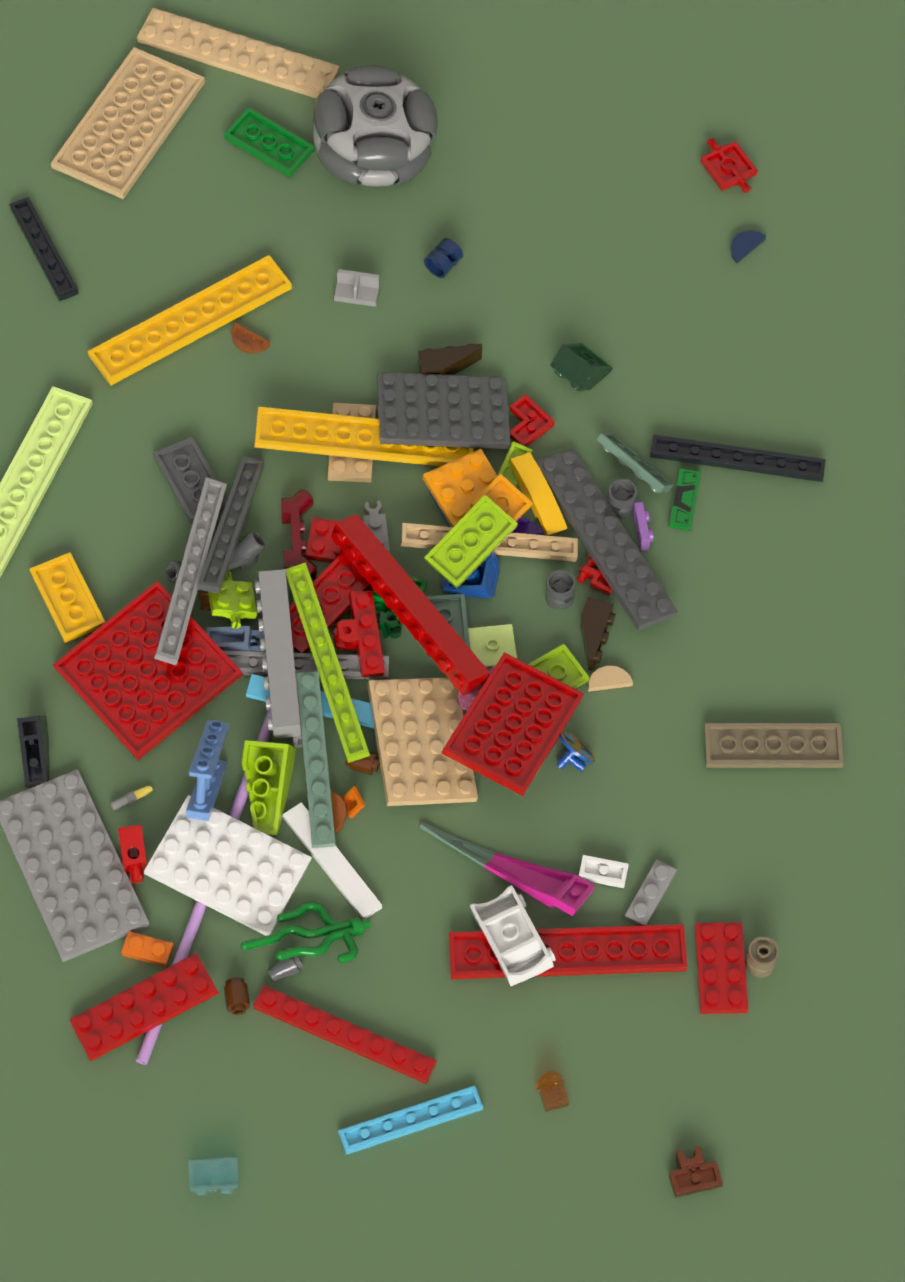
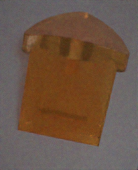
[535,1071,569,1112]

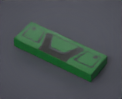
[669,468,701,531]

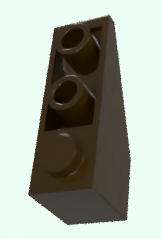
[418,344,482,375]
[580,597,616,671]

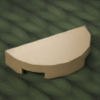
[588,666,633,692]

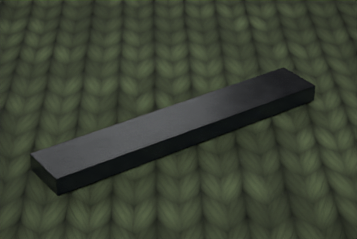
[9,197,79,302]

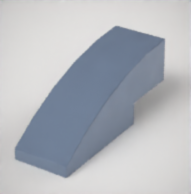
[206,626,266,652]

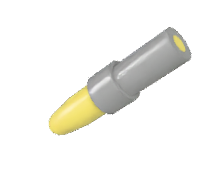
[110,786,153,811]

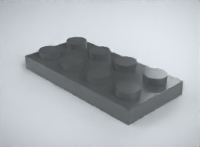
[153,437,228,524]

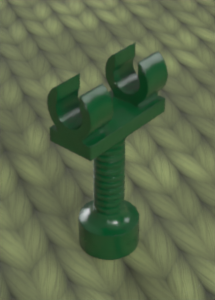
[341,611,402,639]

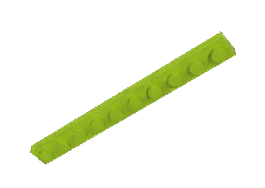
[285,563,370,763]

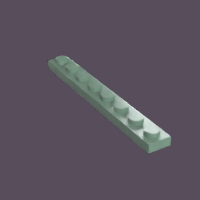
[296,671,336,848]

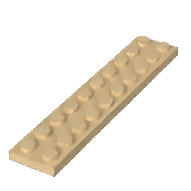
[137,8,340,98]

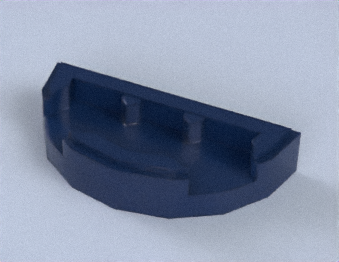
[731,230,766,263]

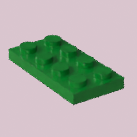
[224,107,315,178]

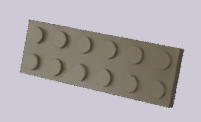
[704,723,844,768]

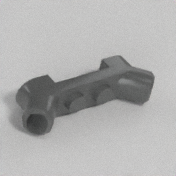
[166,532,265,583]

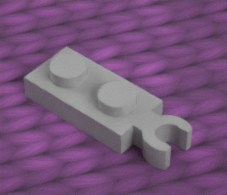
[363,501,390,553]

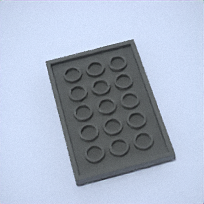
[377,372,510,449]

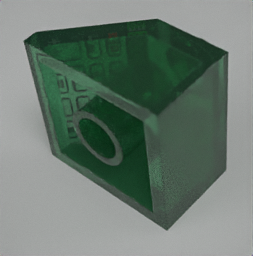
[550,343,613,391]

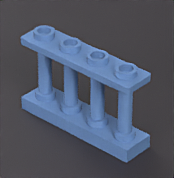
[186,720,230,821]

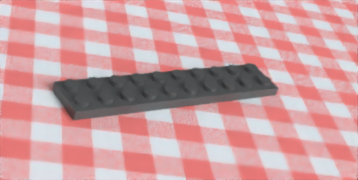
[536,448,678,631]

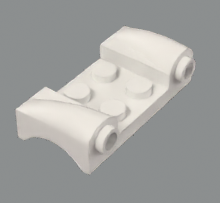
[470,885,556,986]

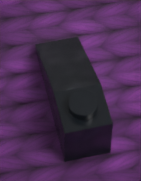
[17,715,49,787]

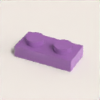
[633,502,653,552]

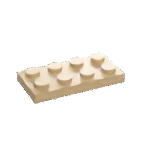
[328,403,376,483]

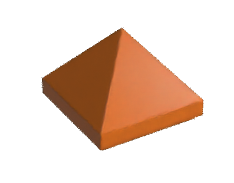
[342,786,365,818]

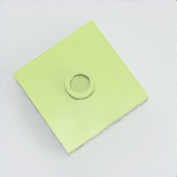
[468,624,517,670]

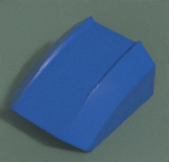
[440,552,500,598]

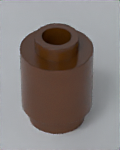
[345,751,380,775]
[224,977,250,1015]

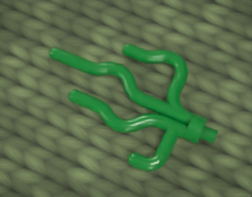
[240,901,370,963]

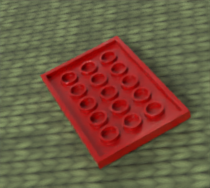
[442,652,584,796]

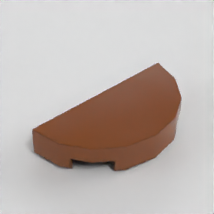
[232,322,271,353]
[331,792,349,834]

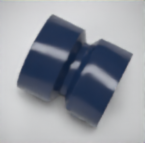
[424,238,463,278]

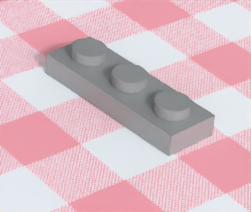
[624,859,677,926]

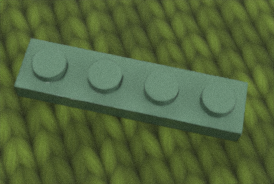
[597,432,674,493]

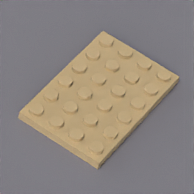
[367,677,478,806]

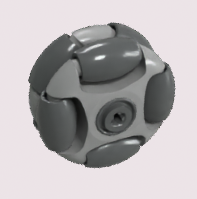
[313,65,438,187]

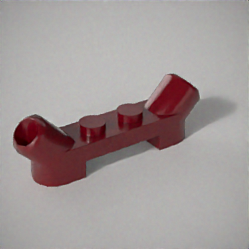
[281,490,317,581]

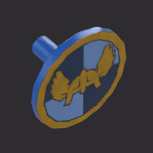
[556,730,596,772]

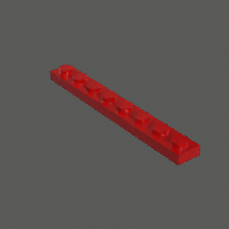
[253,985,437,1084]

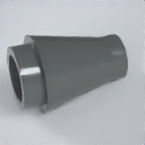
[267,956,304,982]

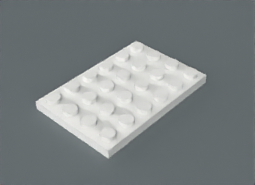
[144,795,312,936]

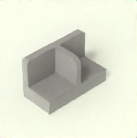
[334,269,380,307]

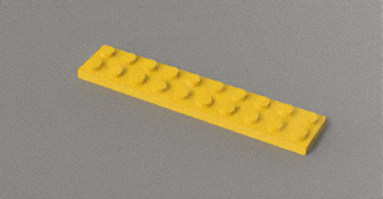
[88,255,292,386]
[254,407,473,467]

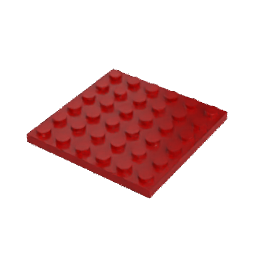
[53,581,243,761]

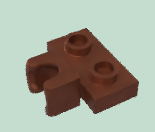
[669,1146,723,1198]

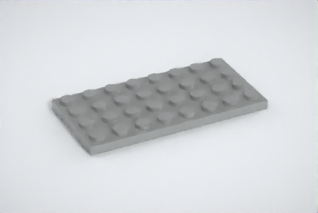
[0,769,150,963]

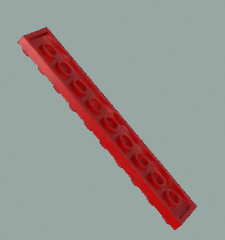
[449,924,688,980]

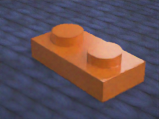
[121,931,174,968]

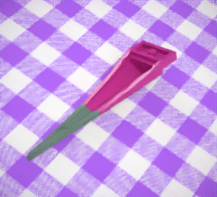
[419,822,595,916]

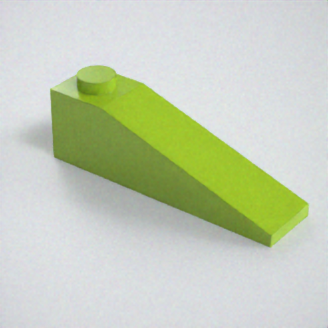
[242,740,296,836]

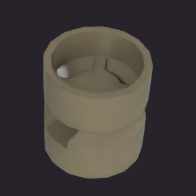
[745,937,779,978]

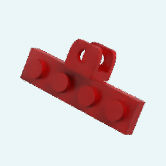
[333,590,385,677]

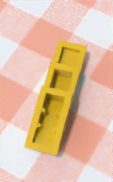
[510,452,568,536]

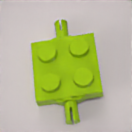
[208,571,257,629]

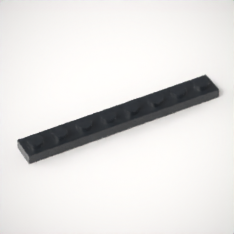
[650,435,826,482]

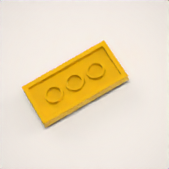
[29,552,105,643]

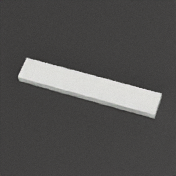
[282,802,382,920]

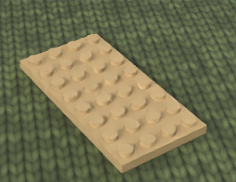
[51,47,205,199]

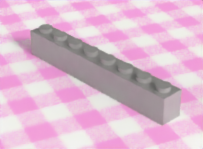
[255,569,301,739]

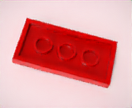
[694,922,748,1014]

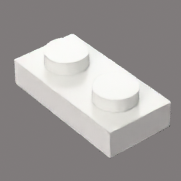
[579,855,629,888]

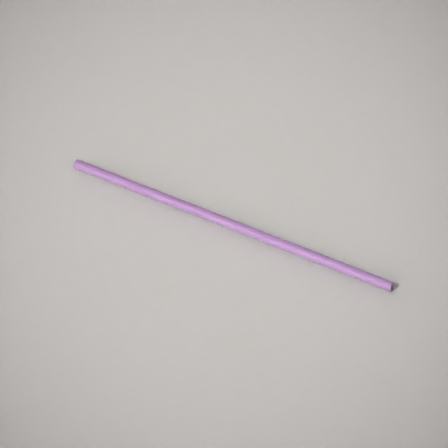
[136,710,273,1065]

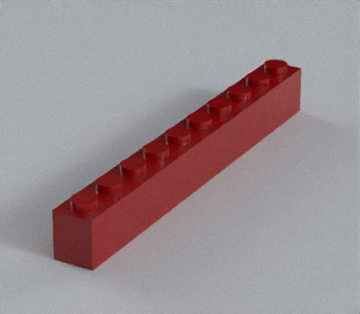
[331,514,490,696]

